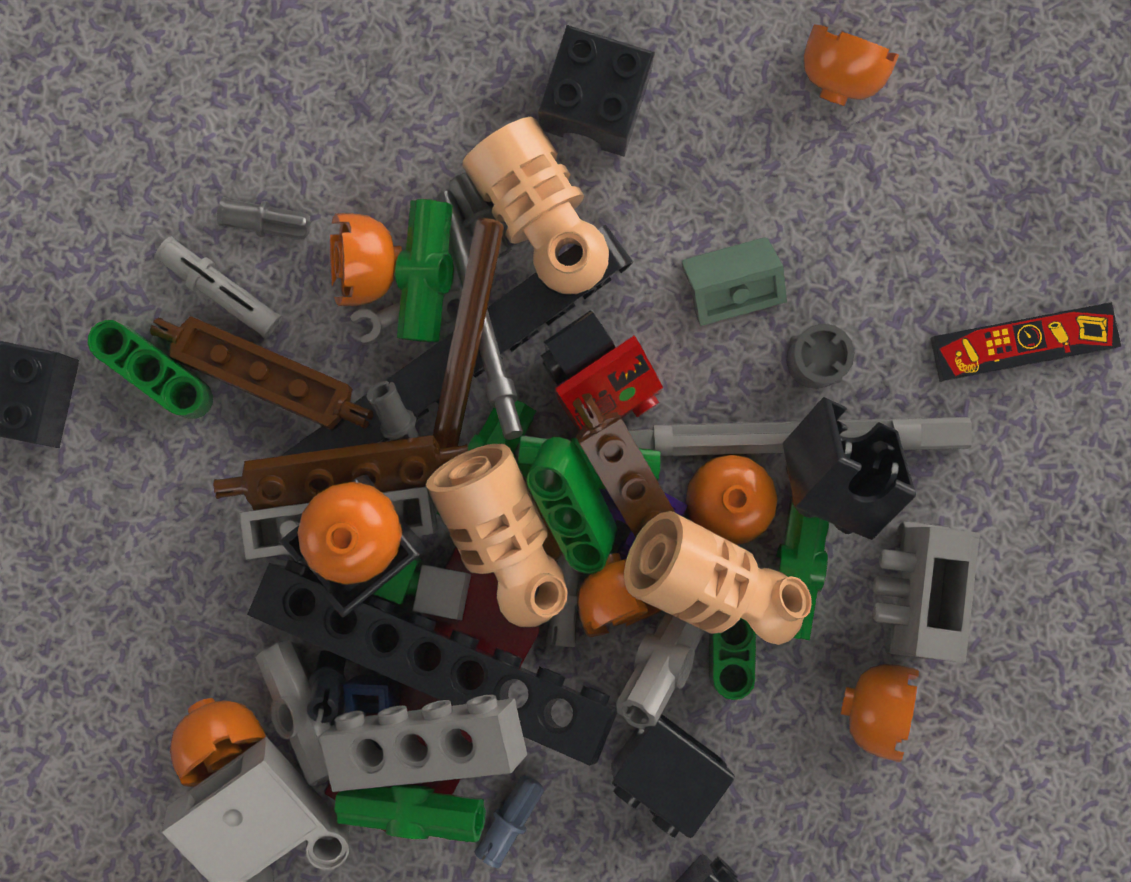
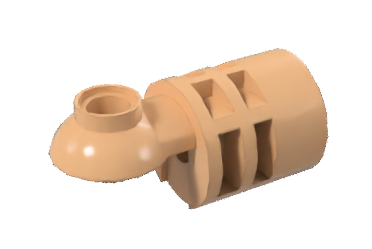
[462,117,609,294]
[426,444,568,627]
[624,511,812,645]

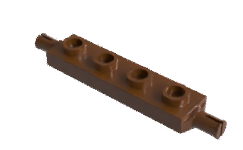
[150,316,373,431]
[573,393,676,538]
[213,435,468,510]

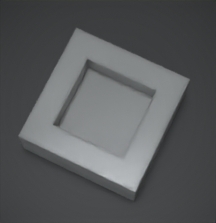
[413,565,471,620]

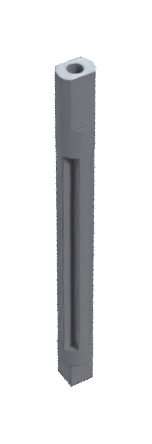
[628,417,972,457]

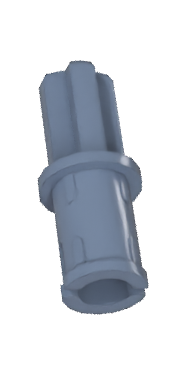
[474,775,544,869]

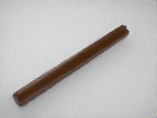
[433,218,504,449]

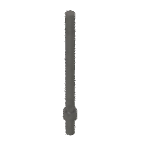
[437,191,523,440]

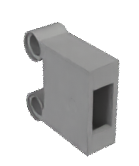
[873,521,980,663]
[162,737,349,882]

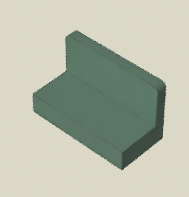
[682,237,787,326]

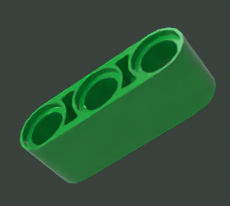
[88,320,213,419]
[526,437,618,574]
[709,618,756,700]

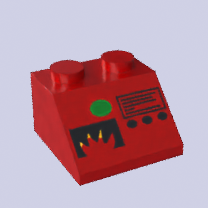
[555,335,663,432]

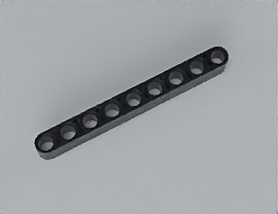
[281,225,633,456]

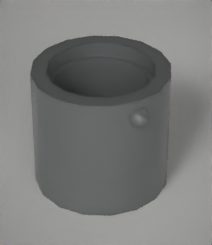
[786,323,855,389]

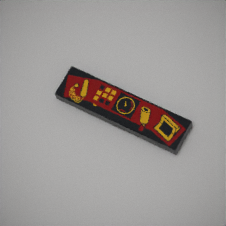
[930,302,1121,382]

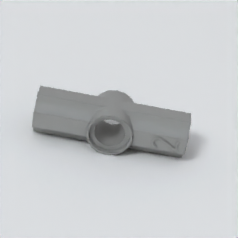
[616,613,705,730]
[255,640,332,786]

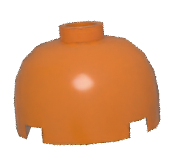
[804,24,899,106]
[330,213,402,306]
[685,454,778,545]
[297,482,402,584]
[577,553,662,637]
[841,664,919,762]
[170,698,266,787]

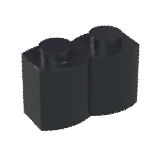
[540,310,616,385]

